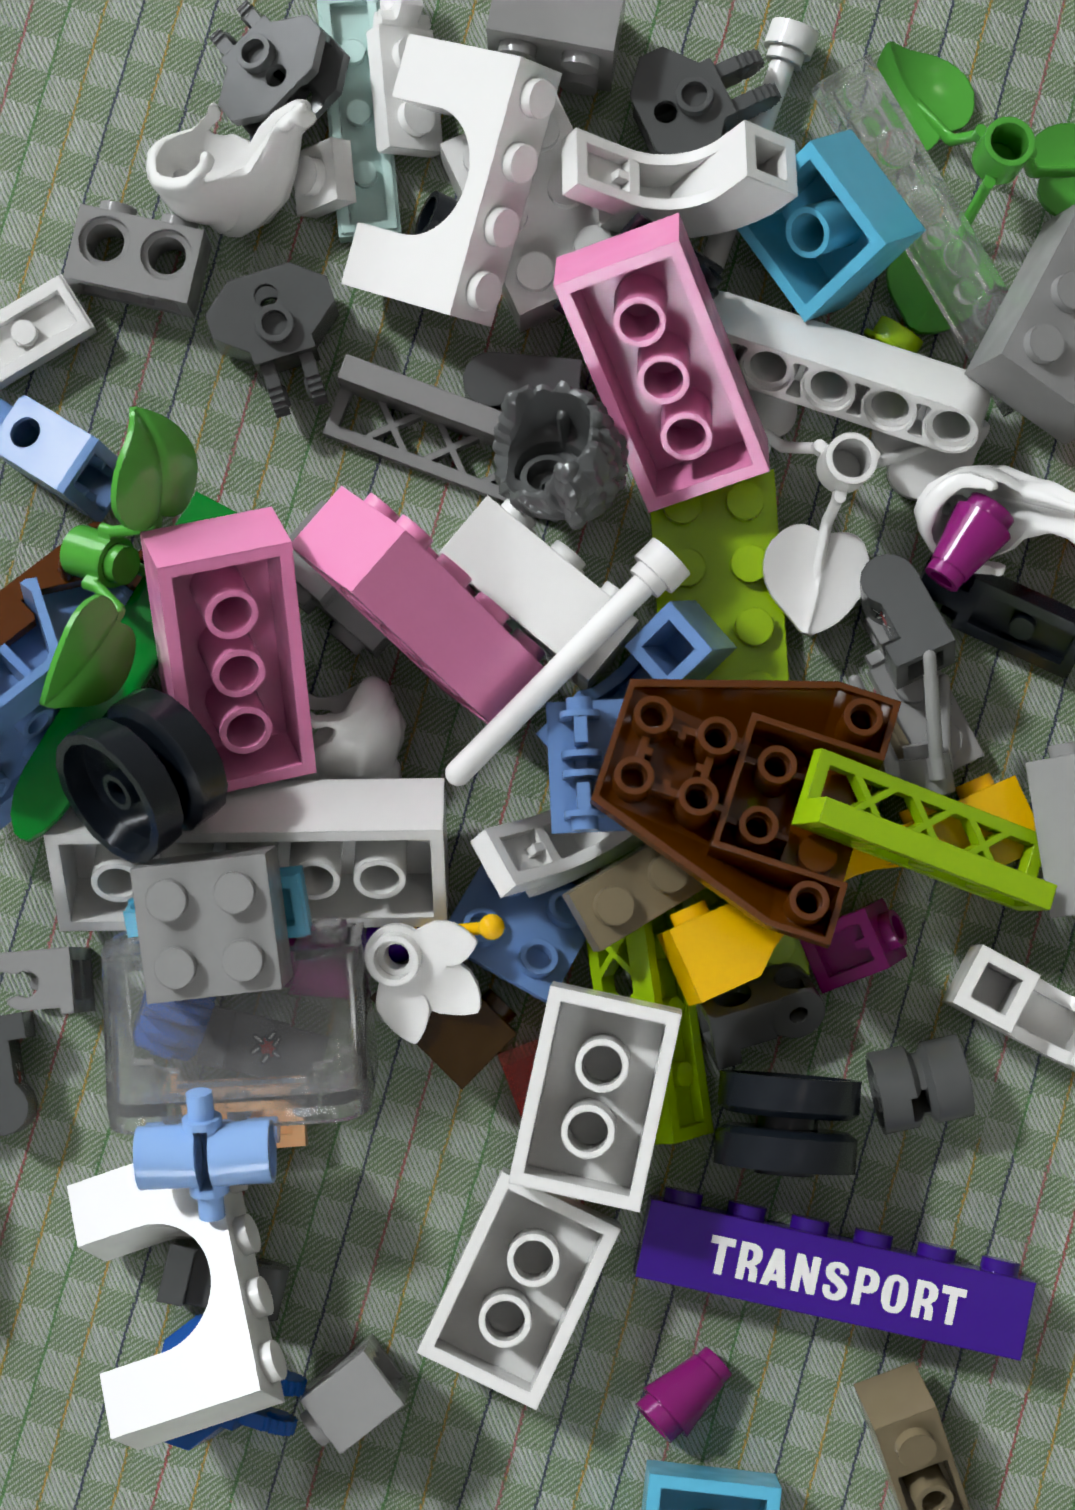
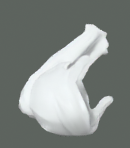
[146,99,317,237]
[914,465,1075,576]
[285,675,406,780]

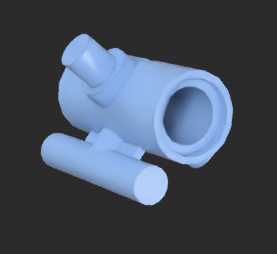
[133,1087,280,1222]

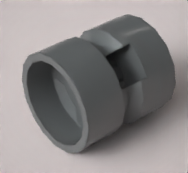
[865,1034,975,1135]

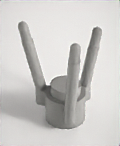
[848,650,956,795]

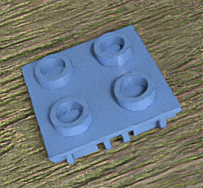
[546,696,628,834]
[448,864,586,1003]

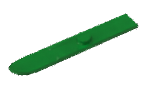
[10,491,237,843]

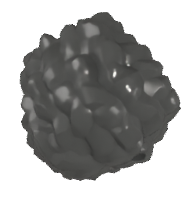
[492,380,629,530]

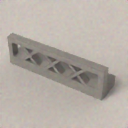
[323,354,559,524]

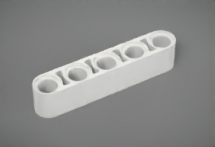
[713,291,991,454]

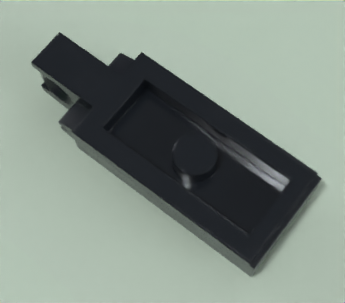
[920,554,1075,678]

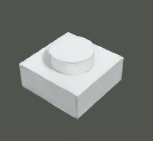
[293,137,357,219]

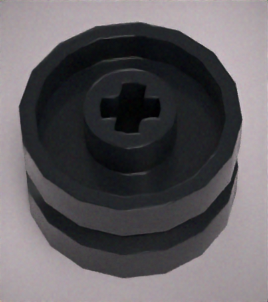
[56,688,228,863]
[713,1070,862,1178]

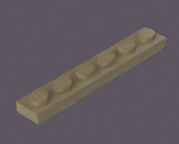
[562,720,910,952]

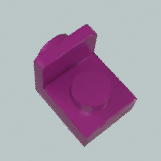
[799,898,907,994]

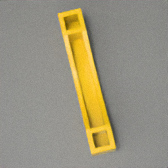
[657,772,1036,1006]

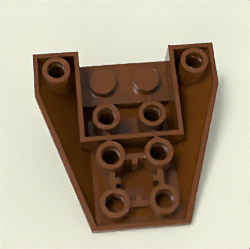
[590,679,901,949]

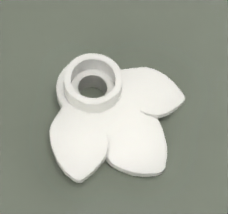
[364,920,482,1044]

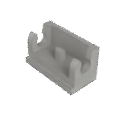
[0,947,96,1014]

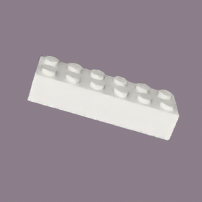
[43,778,449,931]

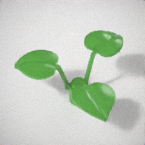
[871,41,1075,335]
[39,406,198,709]

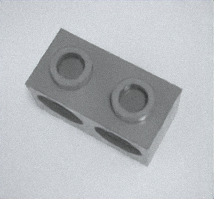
[63,200,212,318]
[300,1333,410,1455]

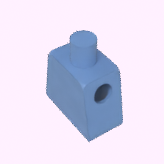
[0,395,118,522]

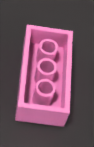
[553,213,770,513]
[292,486,546,724]
[140,507,317,792]

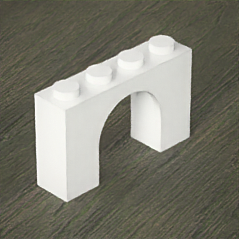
[341,33,562,327]
[67,1163,287,1450]

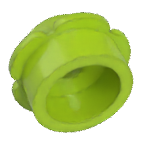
[864,315,924,353]

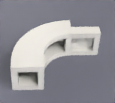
[561,120,798,238]
[470,810,644,898]

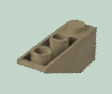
[853,1361,970,1510]

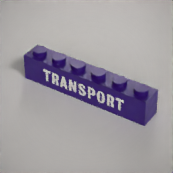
[633,1186,1036,1361]

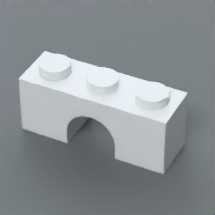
[942,944,1075,1072]

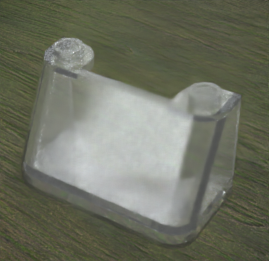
[101,917,379,1135]

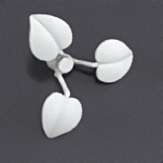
[748,388,990,636]

